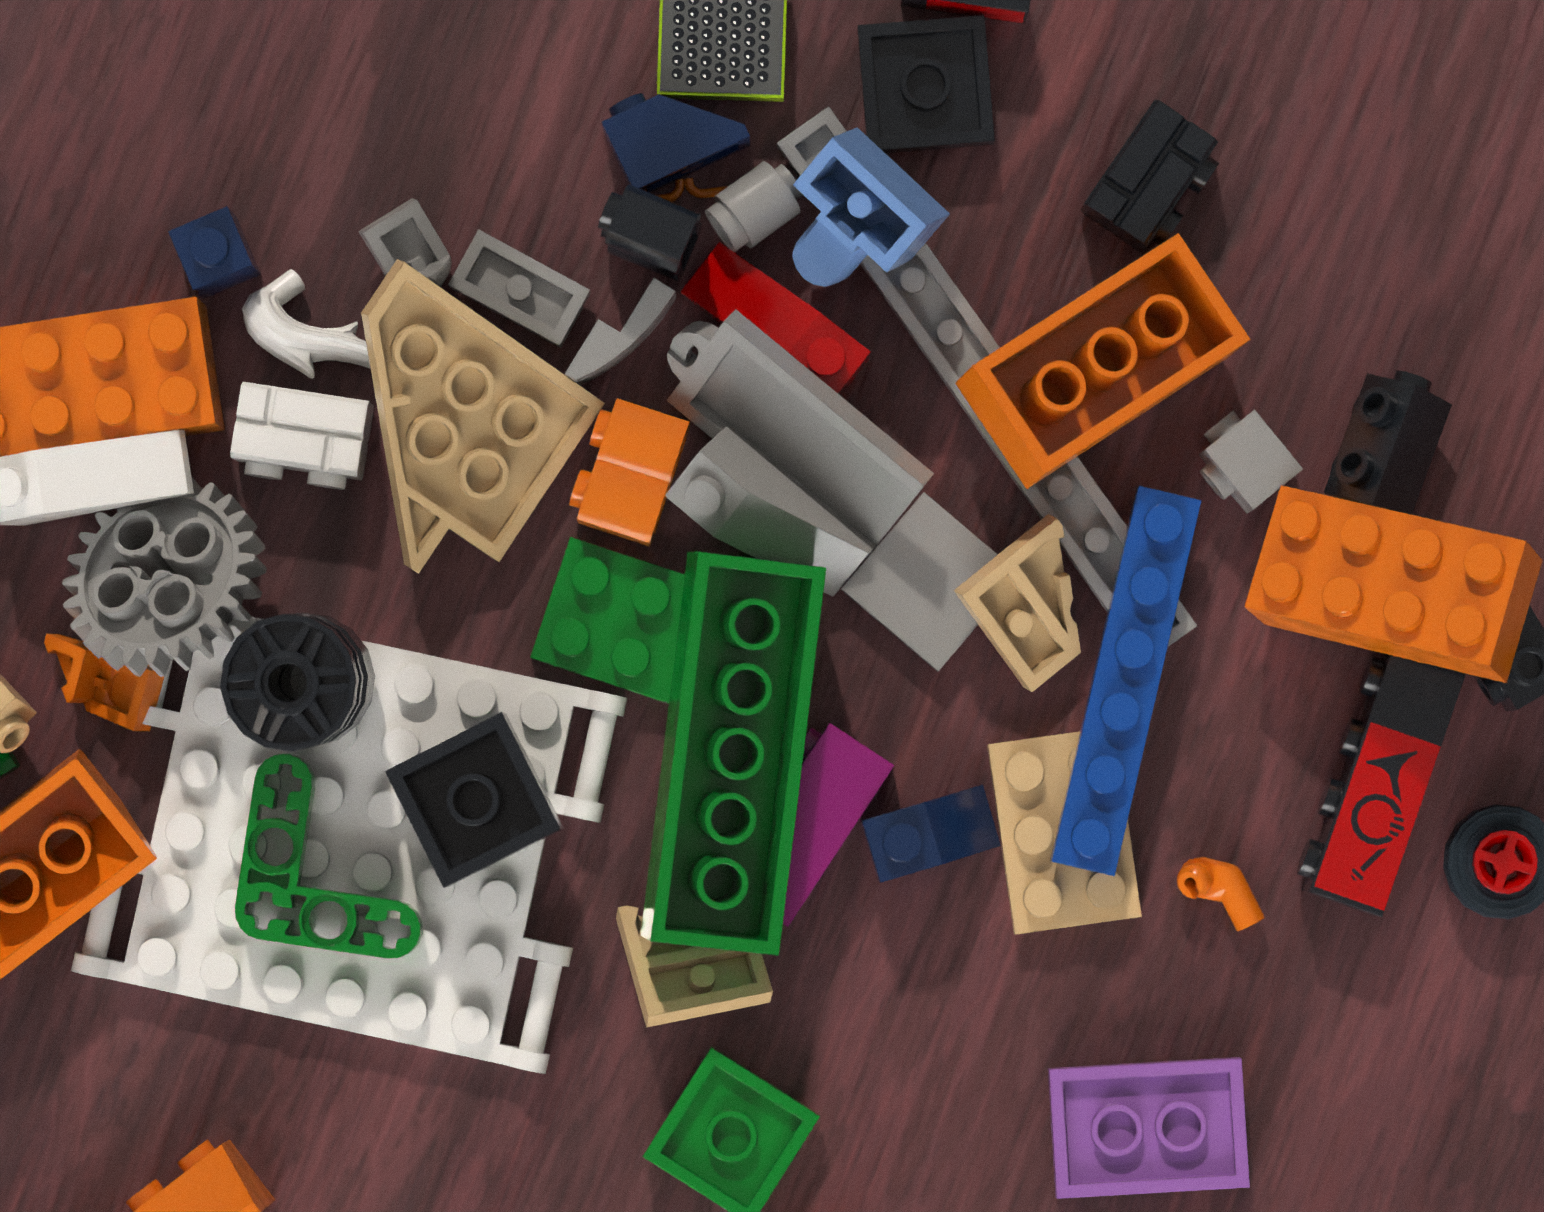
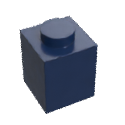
[168,206,261,299]

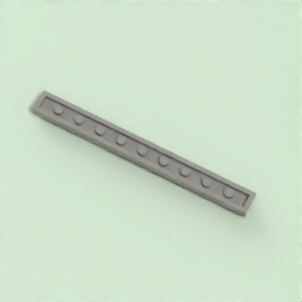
[777,106,1197,646]

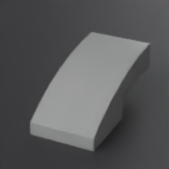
[565,278,677,386]

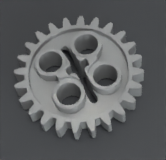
[62,478,267,677]

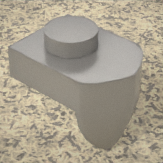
[358,198,452,287]

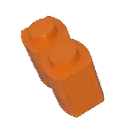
[569,398,690,547]

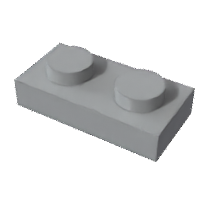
[448,229,591,348]

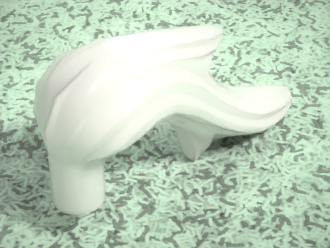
[242,269,371,379]

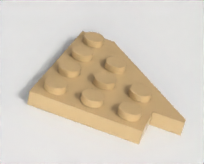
[361,259,605,574]

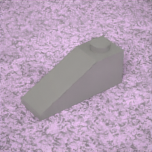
[665,426,872,597]

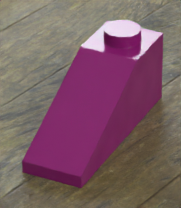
[783,723,894,927]

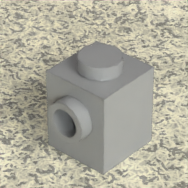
[1199,409,1303,514]

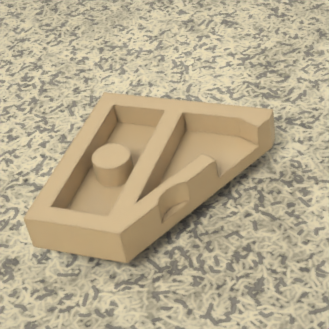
[953,514,1081,692]
[616,906,773,1028]

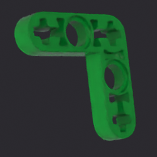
[235,754,423,959]

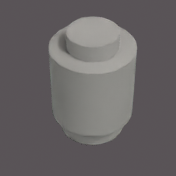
[705,161,803,252]

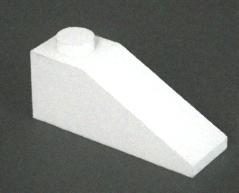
[0,430,194,526]

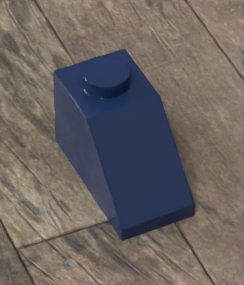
[602,93,750,193]
[861,785,1001,883]

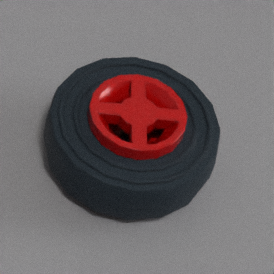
[1443,804,1544,919]

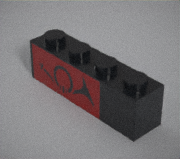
[1297,654,1466,917]

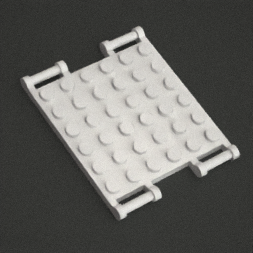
[71,605,627,1074]

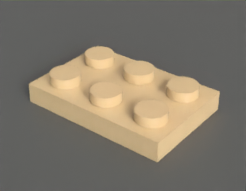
[987,731,1142,935]

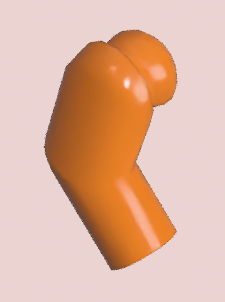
[1176,857,1265,931]

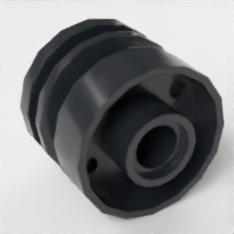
[220,613,375,752]

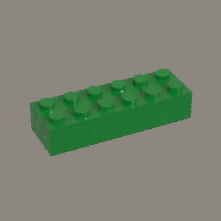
[641,552,826,956]

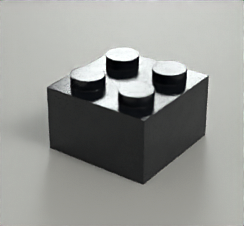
[385,712,564,888]

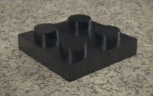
[857,15,995,153]

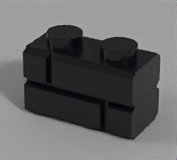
[1080,99,1219,253]

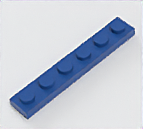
[1050,486,1202,876]

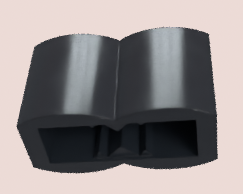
[598,185,702,282]

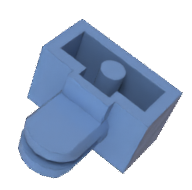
[792,127,950,287]

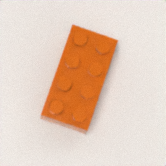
[955,233,1251,489]
[0,297,225,457]
[1244,485,1543,683]

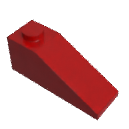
[681,242,871,396]

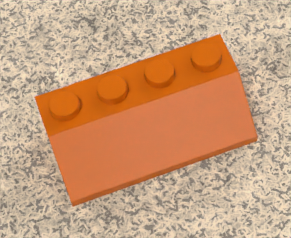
[0,749,157,980]

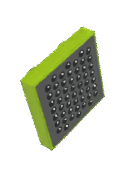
[657,0,787,102]

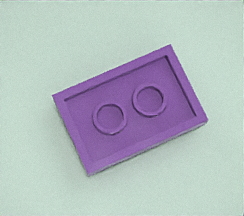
[1048,1057,1250,1199]

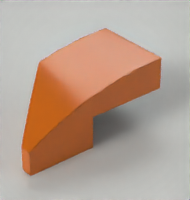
[44,633,165,731]

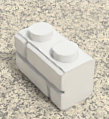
[230,381,374,490]

